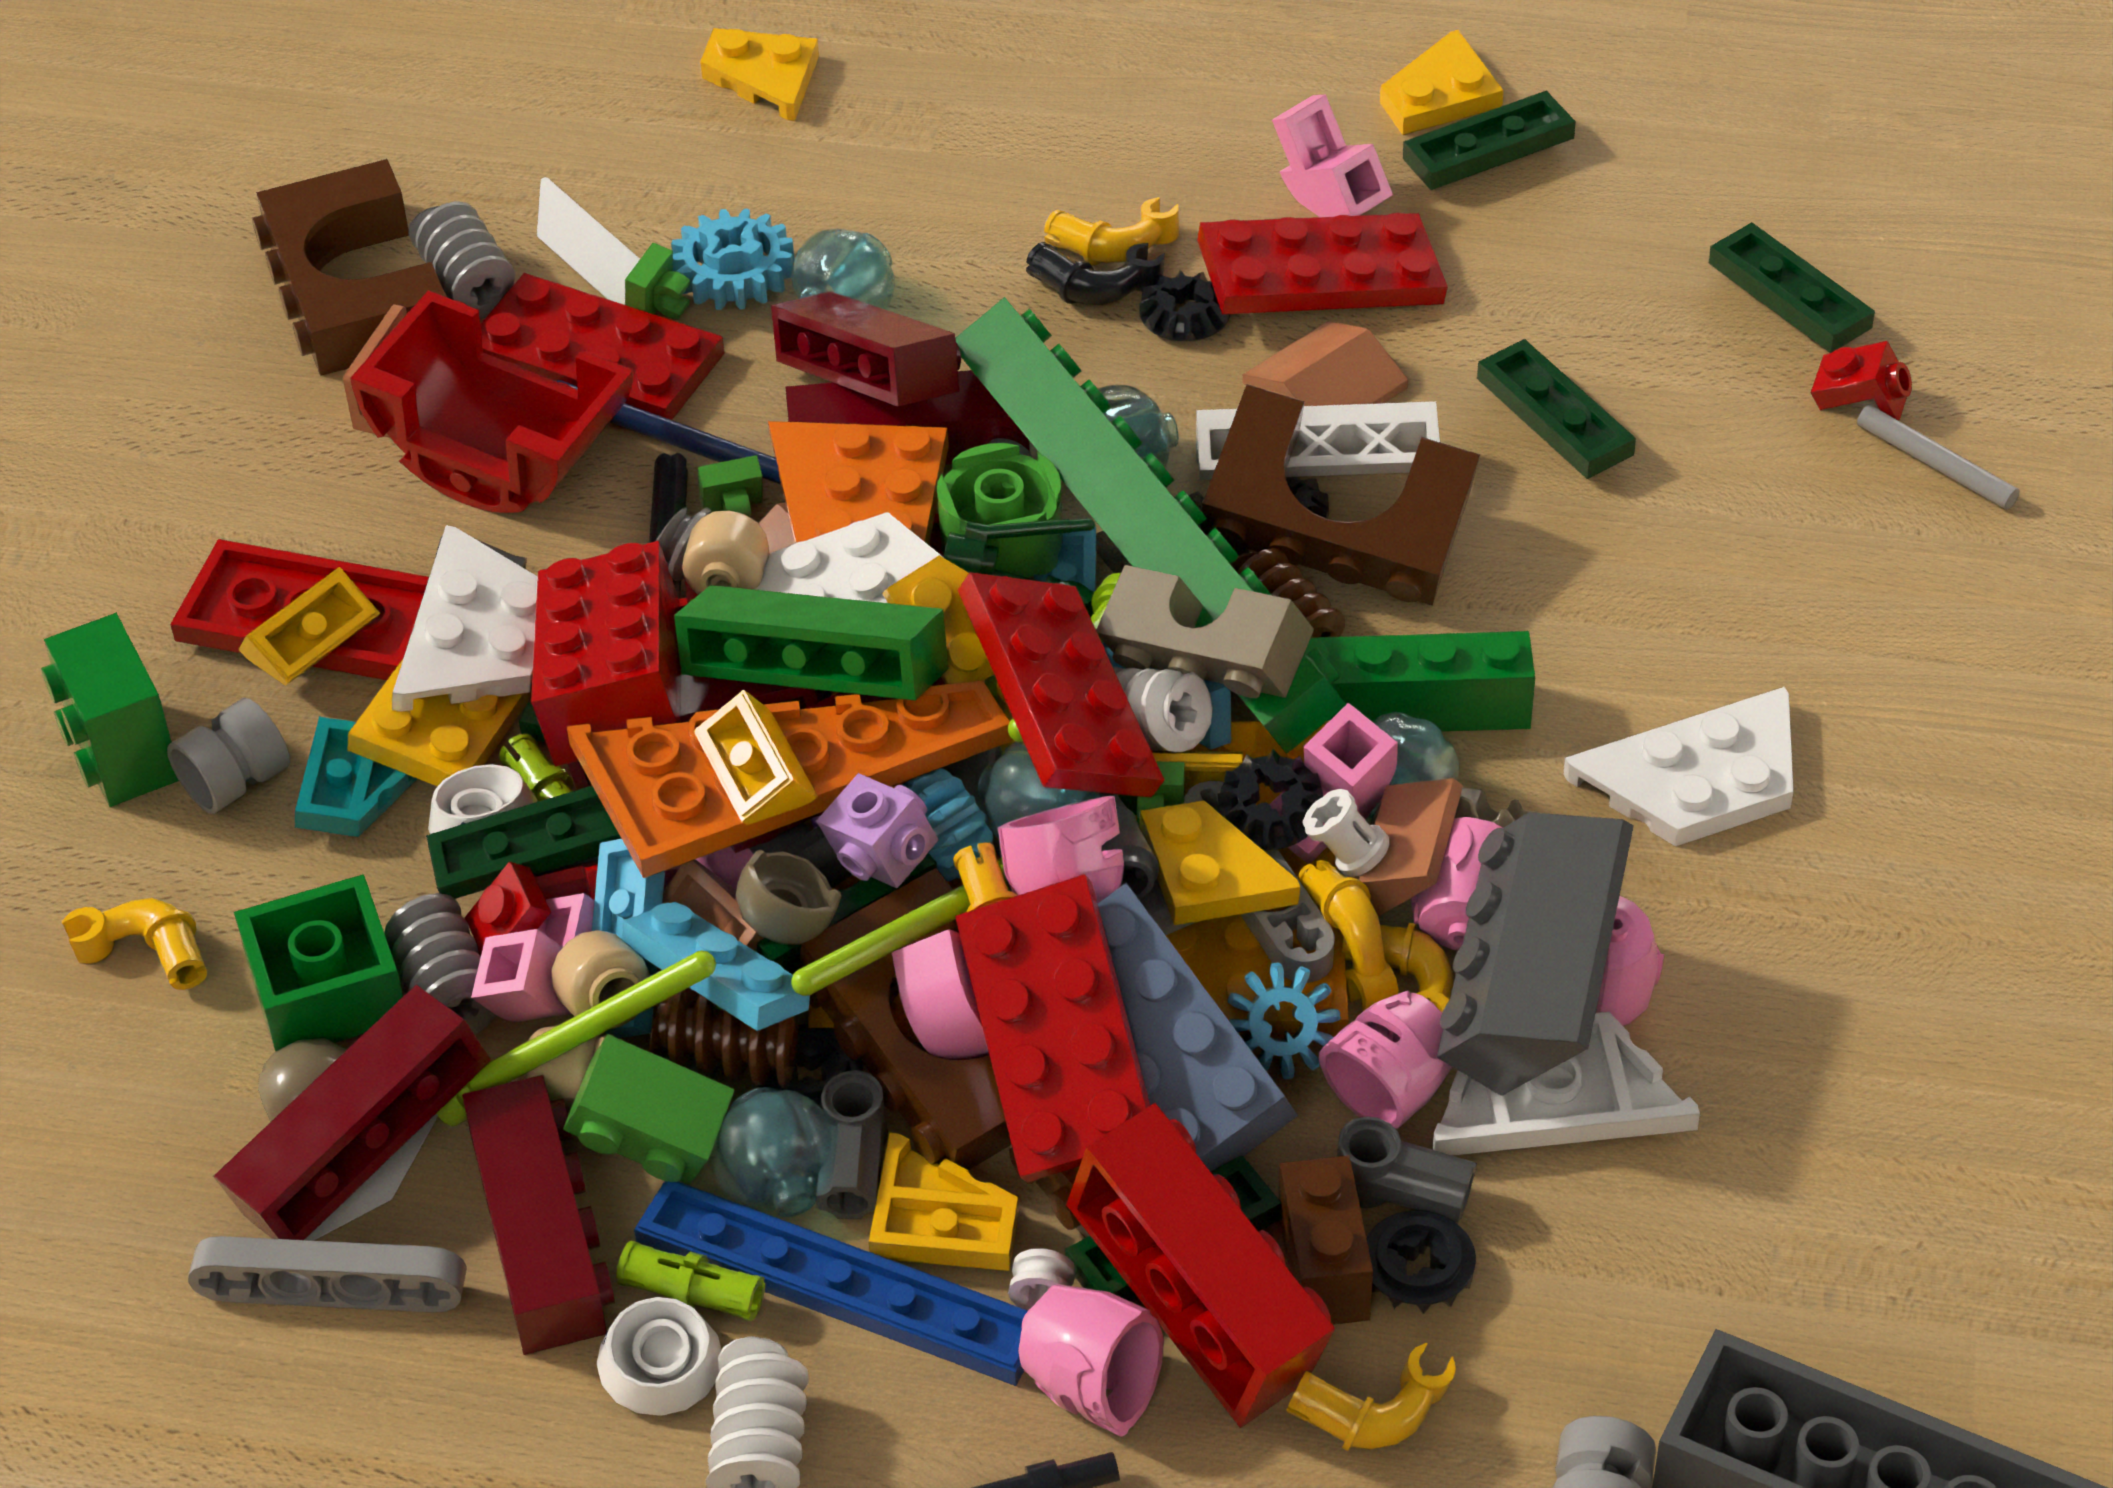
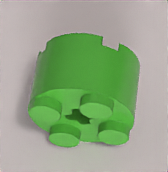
[937,443,1063,577]

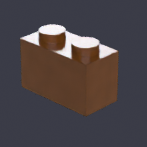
[1279,1155,1373,1325]

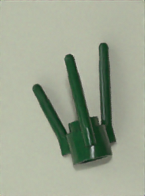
[944,518,1095,582]

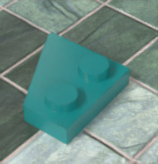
[295,716,417,837]

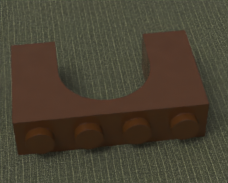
[252,159,446,376]
[1199,384,1480,606]
[799,868,1012,1170]

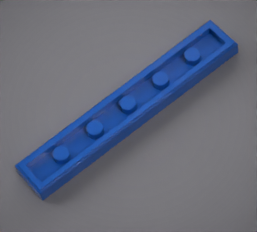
[634,1181,1028,1386]

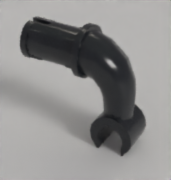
[1026,242,1165,305]

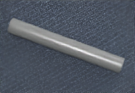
[1857,405,2020,510]

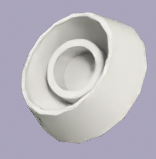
[428,764,538,834]
[597,1297,722,1416]

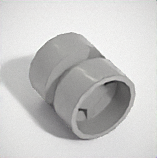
[167,698,290,814]
[1552,1416,1656,1488]

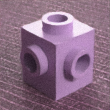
[816,773,939,888]

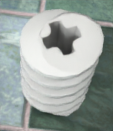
[1113,667,1213,753]
[706,1336,809,1488]

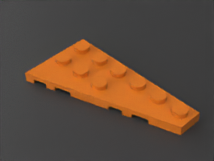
[768,421,949,696]
[567,680,1012,878]

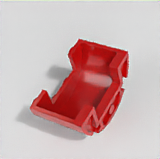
[350,290,633,513]

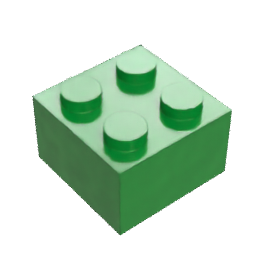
[41,612,179,807]
[234,874,403,1052]

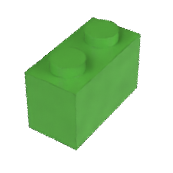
[563,1034,735,1185]

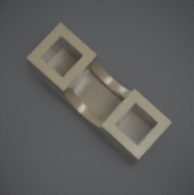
[1096,565,1314,698]

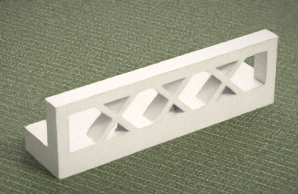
[1196,401,1440,480]

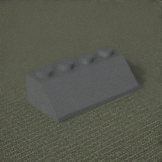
[1437,812,1634,1096]

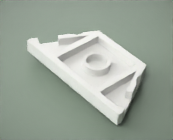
[755,512,944,603]
[392,525,538,712]
[1563,687,1793,846]
[1433,1012,1700,1156]

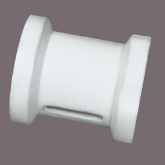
[1303,789,1389,877]

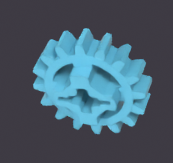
[671,209,795,310]

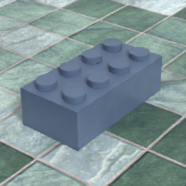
[1098,883,1298,1172]

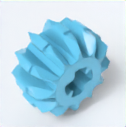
[902,768,993,882]
[1227,962,1341,1079]

